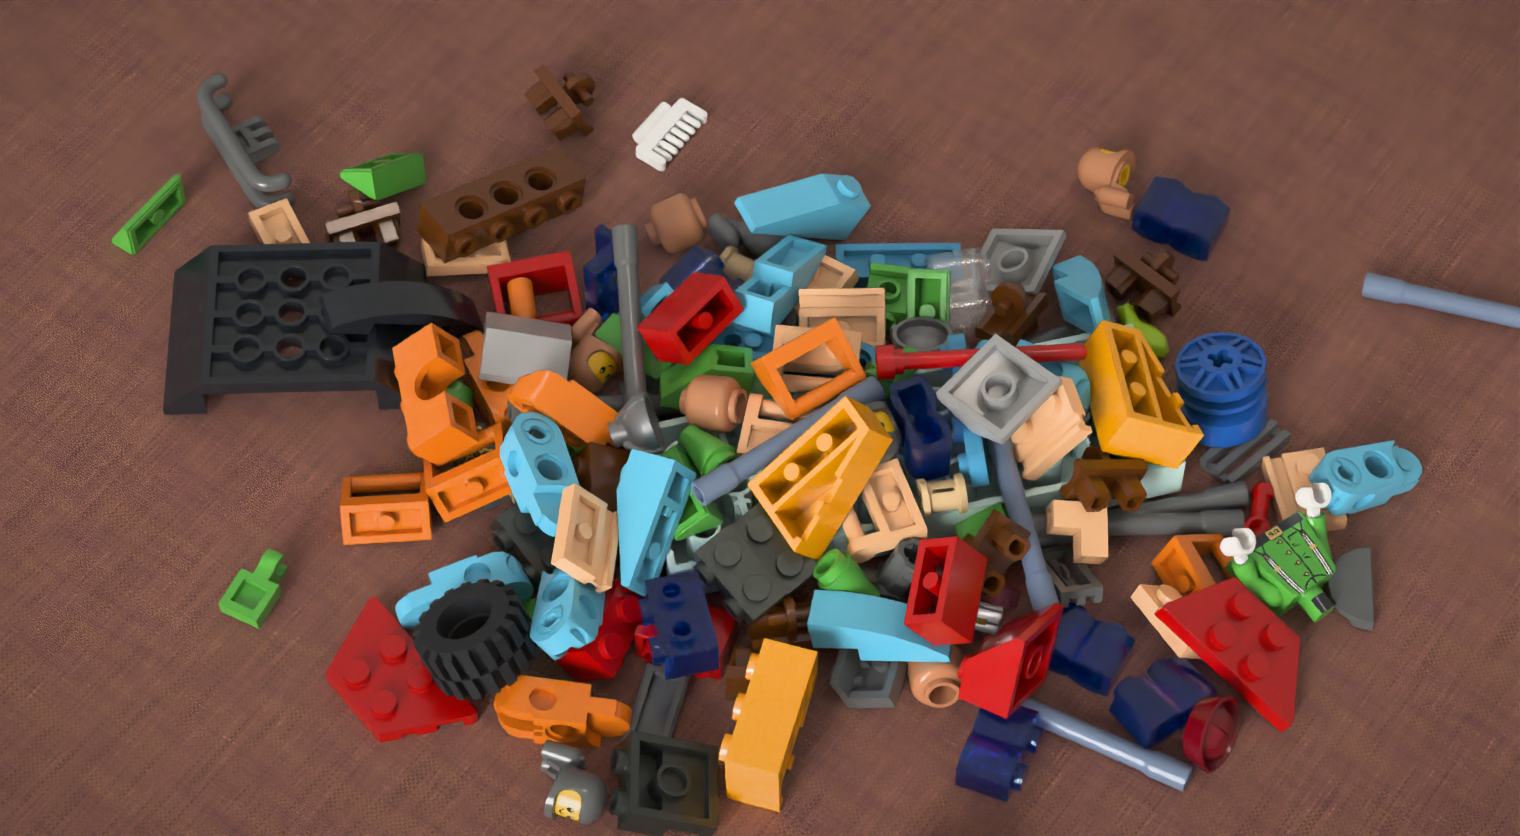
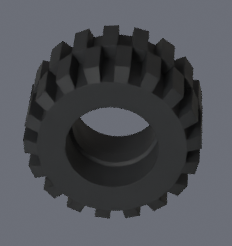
[413,579,538,700]

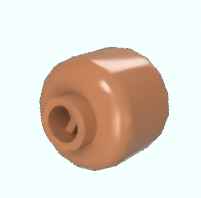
[644,193,709,254]
[679,374,748,433]
[907,644,964,708]

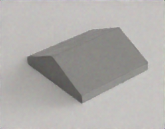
[961,228,1067,305]
[479,311,572,385]
[936,334,1062,445]

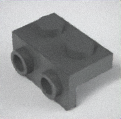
[830,648,908,708]

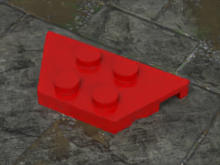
[1154,577,1300,732]
[325,596,479,743]

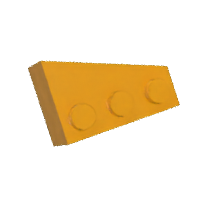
[1078,320,1204,469]
[747,396,893,561]
[719,638,818,812]

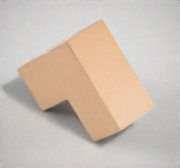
[1046,500,1109,564]

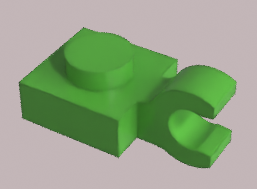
[218,548,288,629]

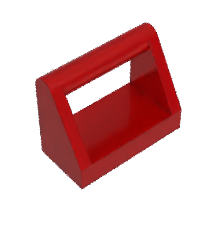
[487,251,583,327]

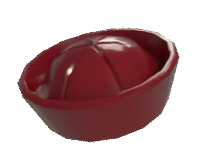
[1183,696,1240,773]

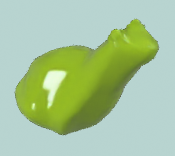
[1117,303,1169,360]

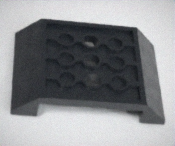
[163,241,426,415]

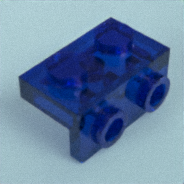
[583,224,619,322]

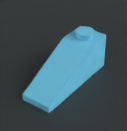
[734,173,871,240]
[616,449,697,599]

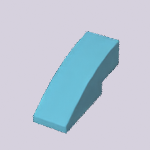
[732,235,827,334]
[1051,255,1111,334]
[807,590,953,662]

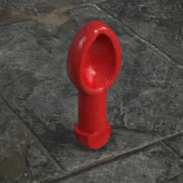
[1243,482,1274,538]

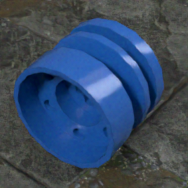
[1175,332,1269,448]

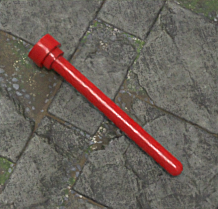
[875,343,1088,380]

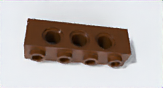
[417,147,586,264]

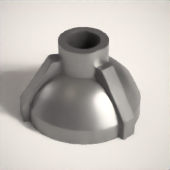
[890,317,953,352]
[608,392,665,455]

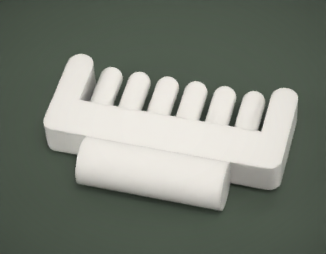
[632,98,708,171]

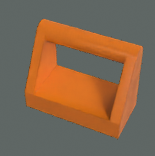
[750,317,867,421]
[423,421,512,523]
[340,472,432,545]
[1151,534,1233,597]

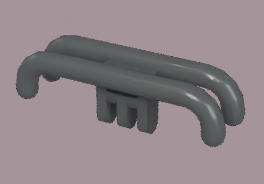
[196,72,296,208]

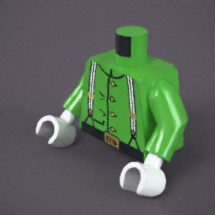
[1220,482,1336,623]

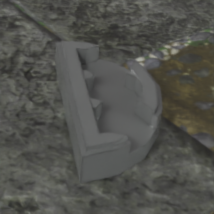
[1326,547,1374,631]

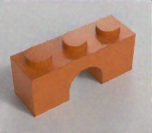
[392,323,479,467]

